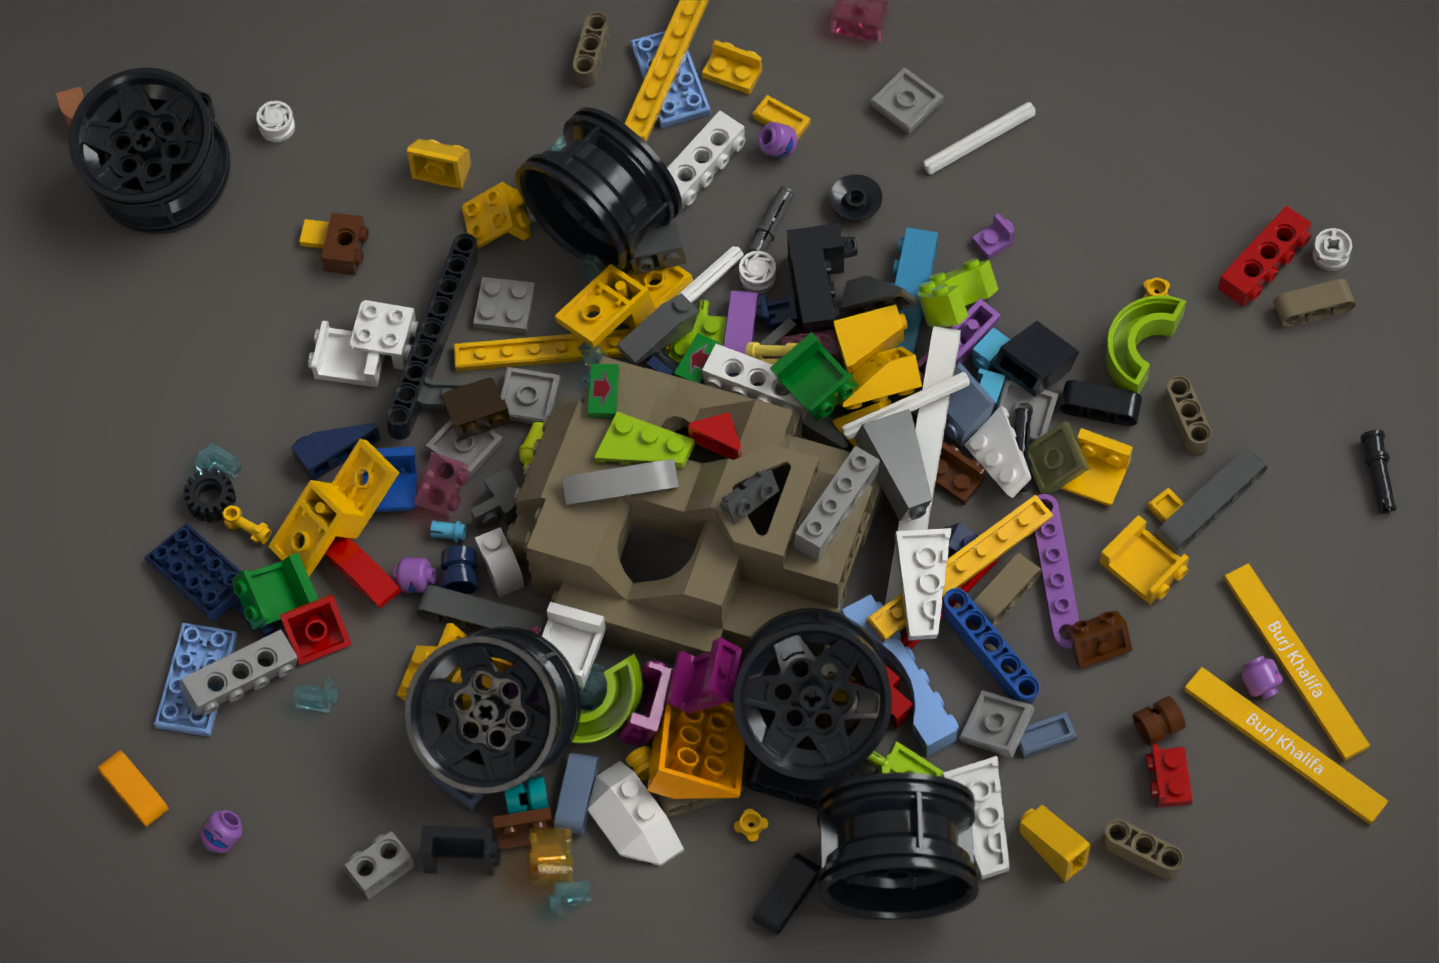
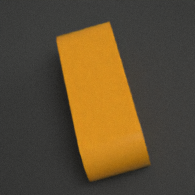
[97,750,169,827]

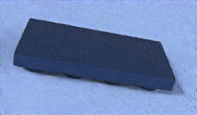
[144,523,241,622]

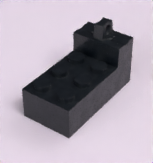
[787,223,858,347]

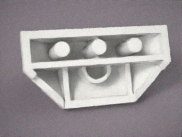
[588,761,684,866]

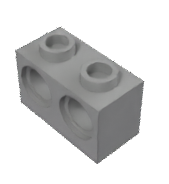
[345,831,415,900]

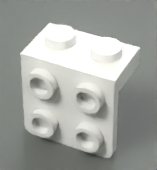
[350,300,420,370]

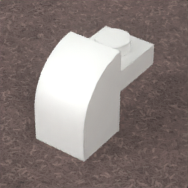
[475,527,524,597]

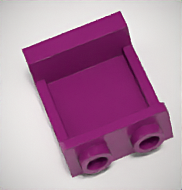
[667,637,742,714]
[616,661,673,748]

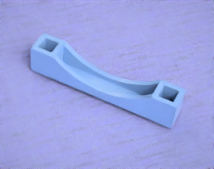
[842,594,959,756]

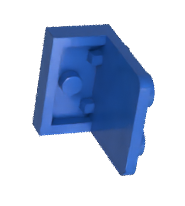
[363,447,417,512]

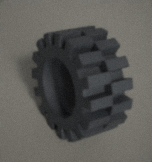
[183,469,236,522]

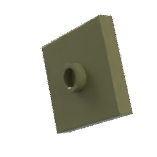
[1028,421,1090,495]

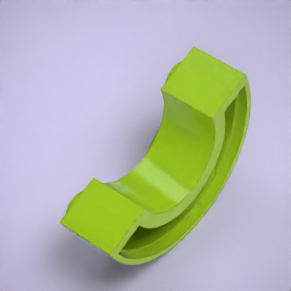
[917,258,999,327]
[1105,295,1186,394]
[540,654,643,743]

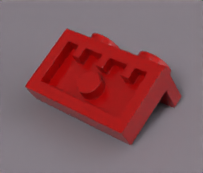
[1146,744,1193,807]

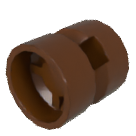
[1132,696,1186,746]

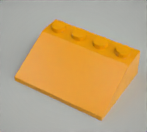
[647,691,745,799]

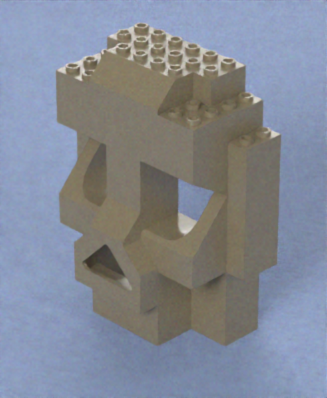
[507,356,885,674]

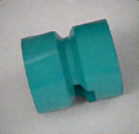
[505,776,549,814]

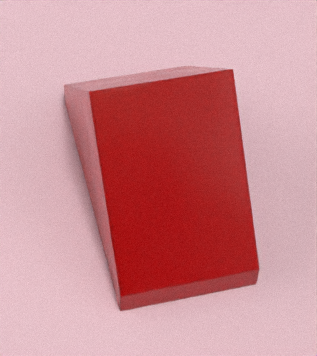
[688,412,741,460]

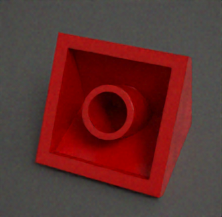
[280,594,352,666]

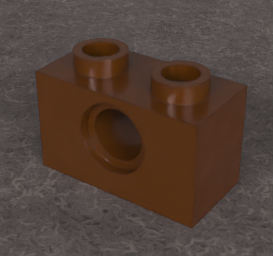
[321,213,369,275]

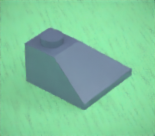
[945,363,995,446]

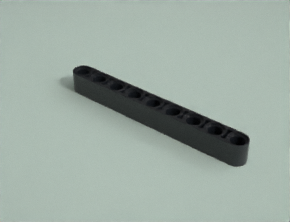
[386,233,478,440]

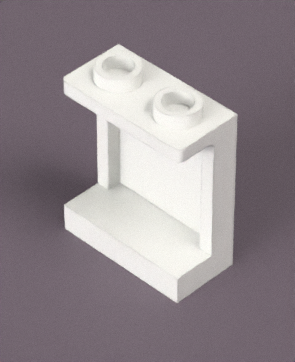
[308,320,385,388]
[542,602,606,688]

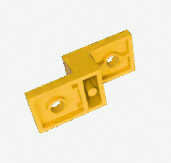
[555,264,693,348]
[268,439,400,577]

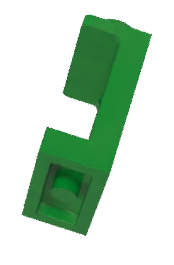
[770,332,858,422]
[231,553,318,630]

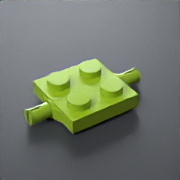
[669,300,728,364]
[866,741,943,777]

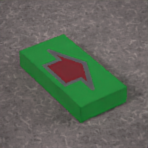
[674,333,722,384]
[588,364,620,418]

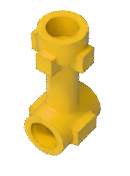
[222,506,272,544]

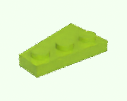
[594,412,695,468]

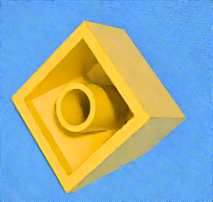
[407,139,471,189]

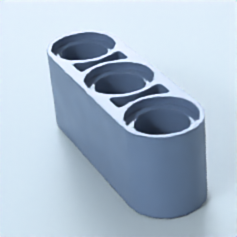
[554,752,599,835]

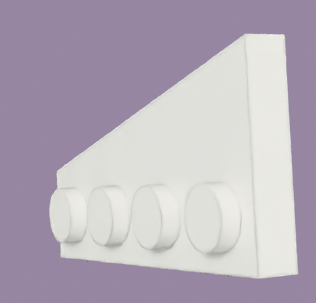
[895,528,951,640]
[943,756,1009,880]

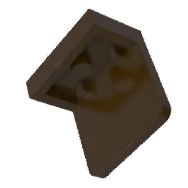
[442,377,510,441]

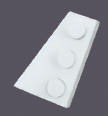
[964,405,1031,498]

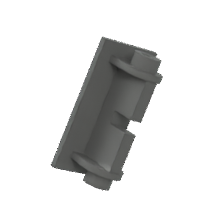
[719,470,779,524]

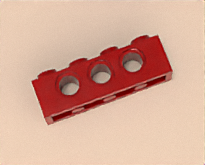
[1218,205,1312,307]

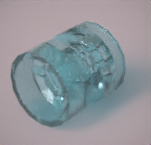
[580,664,607,710]

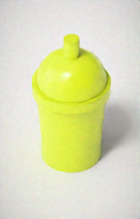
[518,422,544,471]

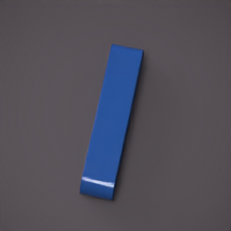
[941,588,1040,705]

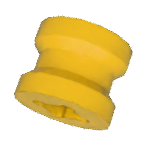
[625,746,652,781]

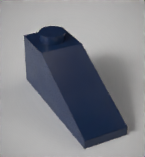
[291,423,381,481]

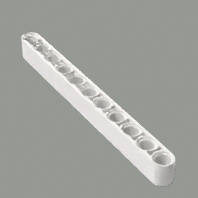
[885,326,961,605]

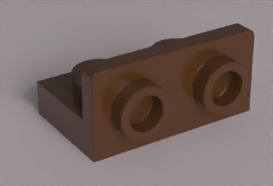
[935,442,985,506]
[1065,611,1133,669]
[492,808,555,850]

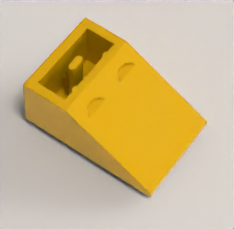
[838,346,922,409]

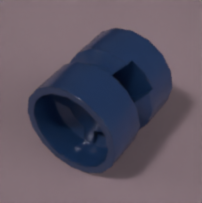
[441,545,478,595]

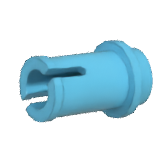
[430,520,467,543]

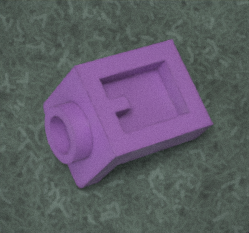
[972,213,1015,260]

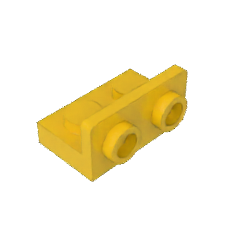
[702,40,762,95]

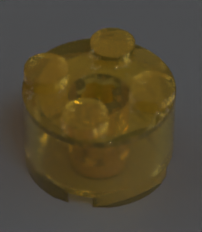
[529,827,574,887]

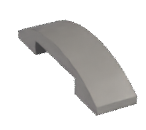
[562,459,679,505]

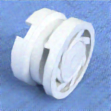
[256,101,295,142]
[1312,228,1352,271]
[739,251,776,293]

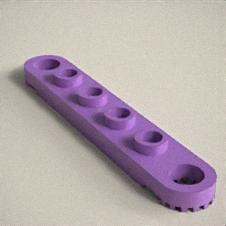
[1034,494,1079,649]

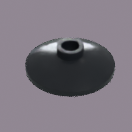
[830,174,882,221]

